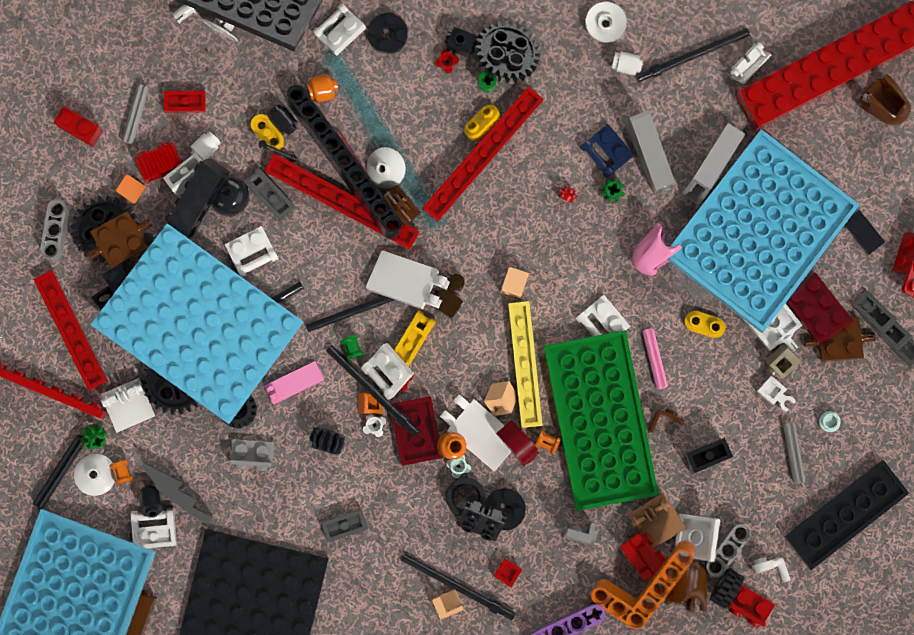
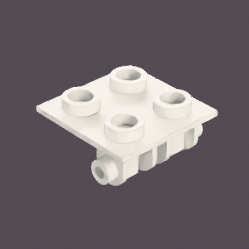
[100,378,155,433]

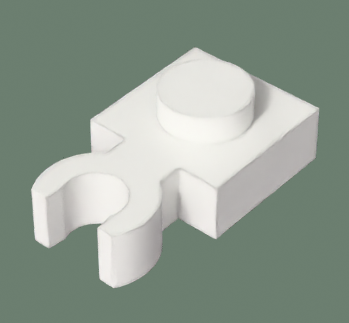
[756,375,796,412]

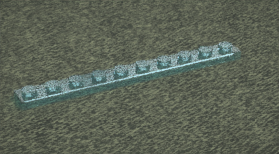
[323,52,448,234]

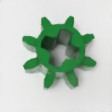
[600,178,626,204]
[80,423,108,450]

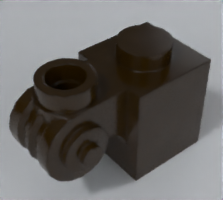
[431,273,465,320]

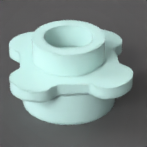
[446,455,471,478]

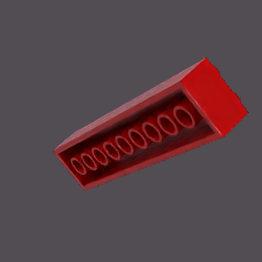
[735,0,914,131]

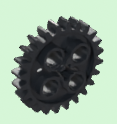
[474,21,541,83]
[71,195,139,263]
[142,368,199,415]

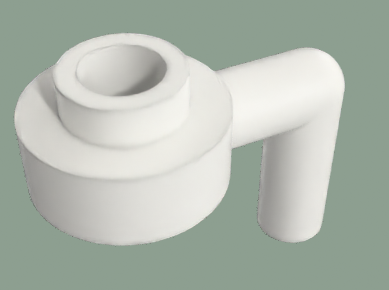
[751,557,791,582]

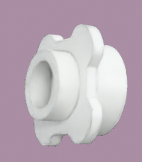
[363,414,386,437]

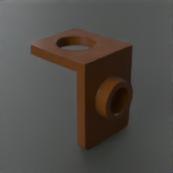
[648,409,685,433]

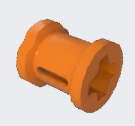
[535,430,561,455]
[109,460,134,485]

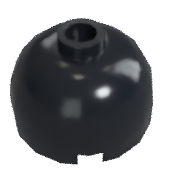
[211,175,250,217]

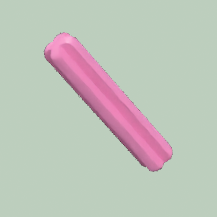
[643,328,667,389]

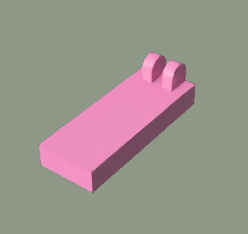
[264,361,324,405]

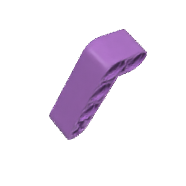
[530,603,606,635]

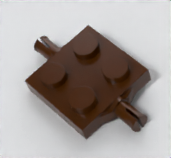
[85,211,152,268]
[804,317,876,362]

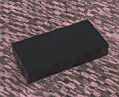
[844,210,885,255]

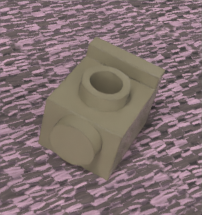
[765,343,801,379]

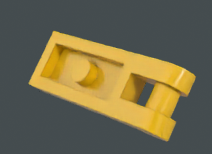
[394,310,437,367]

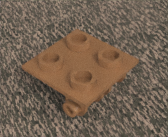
[628,492,686,548]

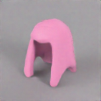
[632,222,682,276]

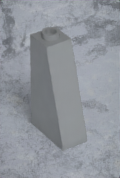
[625,110,675,194]
[681,123,745,205]

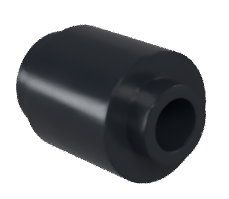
[267,104,297,135]
[138,485,163,518]

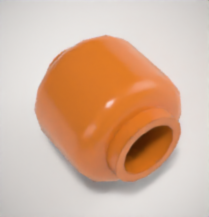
[306,74,338,103]
[437,432,467,460]

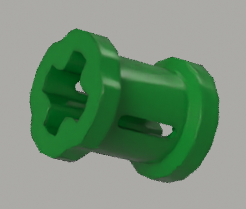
[478,71,497,93]
[340,335,364,361]

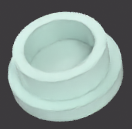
[819,411,840,432]

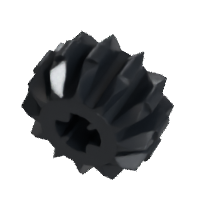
[309,427,345,455]

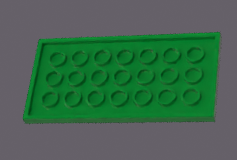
[544,330,659,511]

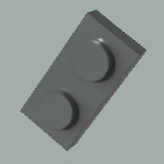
[322,509,368,543]

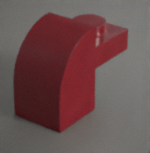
[496,419,539,466]

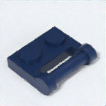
[580,124,634,179]

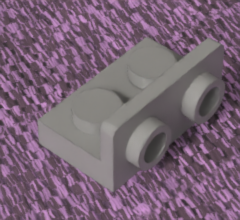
[229,439,275,471]
[562,522,598,544]

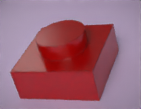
[494,558,522,588]

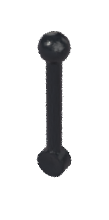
[258,140,297,162]

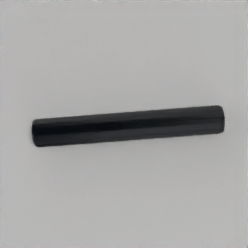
[33,434,84,509]

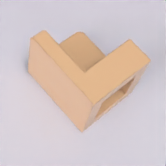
[501,267,529,299]
[484,381,518,416]
[432,590,464,620]

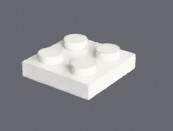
[675,514,720,562]

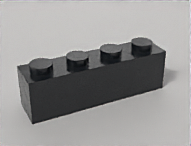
[164,158,230,239]

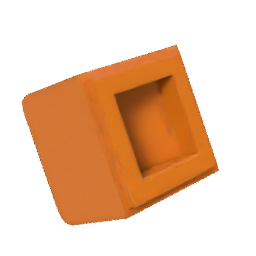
[116,174,146,204]
[358,393,382,414]

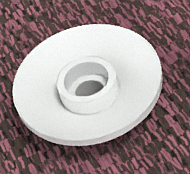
[586,2,627,42]
[367,147,406,189]
[74,454,115,496]

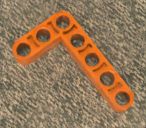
[591,541,695,629]

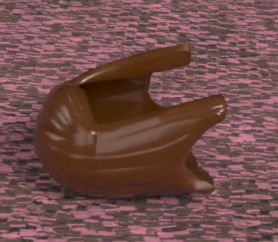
[857,74,911,125]
[664,560,707,612]

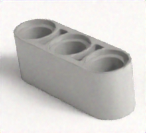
[40,199,69,261]
[704,524,751,577]

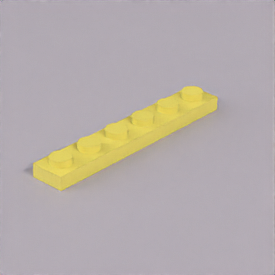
[508,301,543,428]

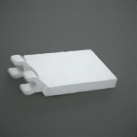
[366,250,450,309]
[440,394,511,472]

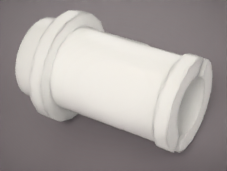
[172,5,197,24]

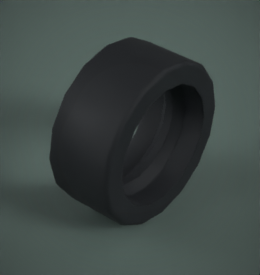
[446,477,486,516]

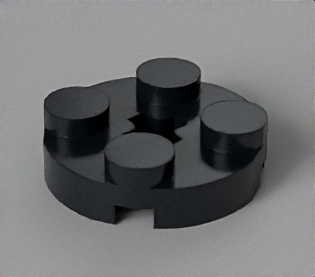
[368,12,408,54]
[484,488,526,530]

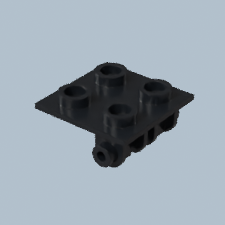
[457,500,507,541]

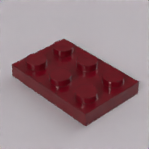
[786,272,853,346]
[392,396,443,466]

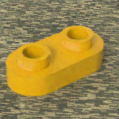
[464,104,500,141]
[251,114,284,152]
[684,311,726,338]

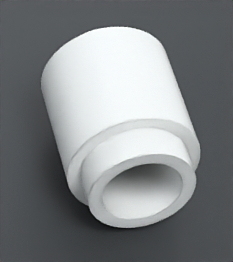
[611,52,643,76]
[190,131,221,160]

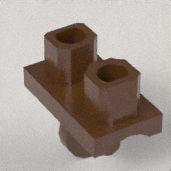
[383,185,421,226]

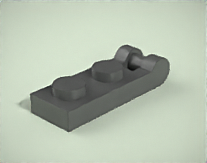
[241,166,296,222]

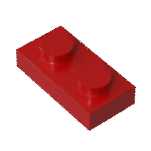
[164,91,206,113]

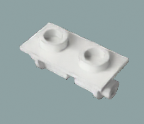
[730,42,771,84]

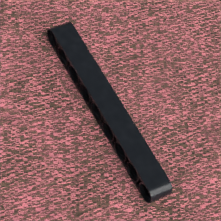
[287,85,402,239]

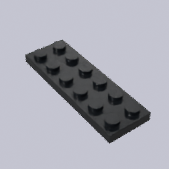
[784,460,910,570]

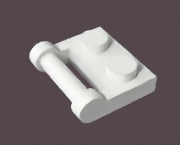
[312,3,366,56]
[225,226,278,277]
[575,295,631,336]
[361,343,414,400]
[131,507,177,548]

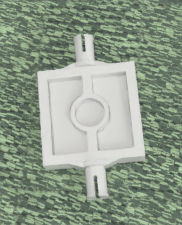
[743,304,803,352]

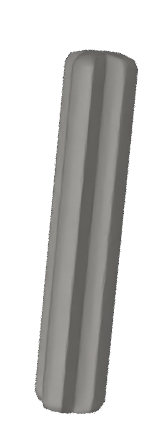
[122,84,149,144]
[783,422,805,484]

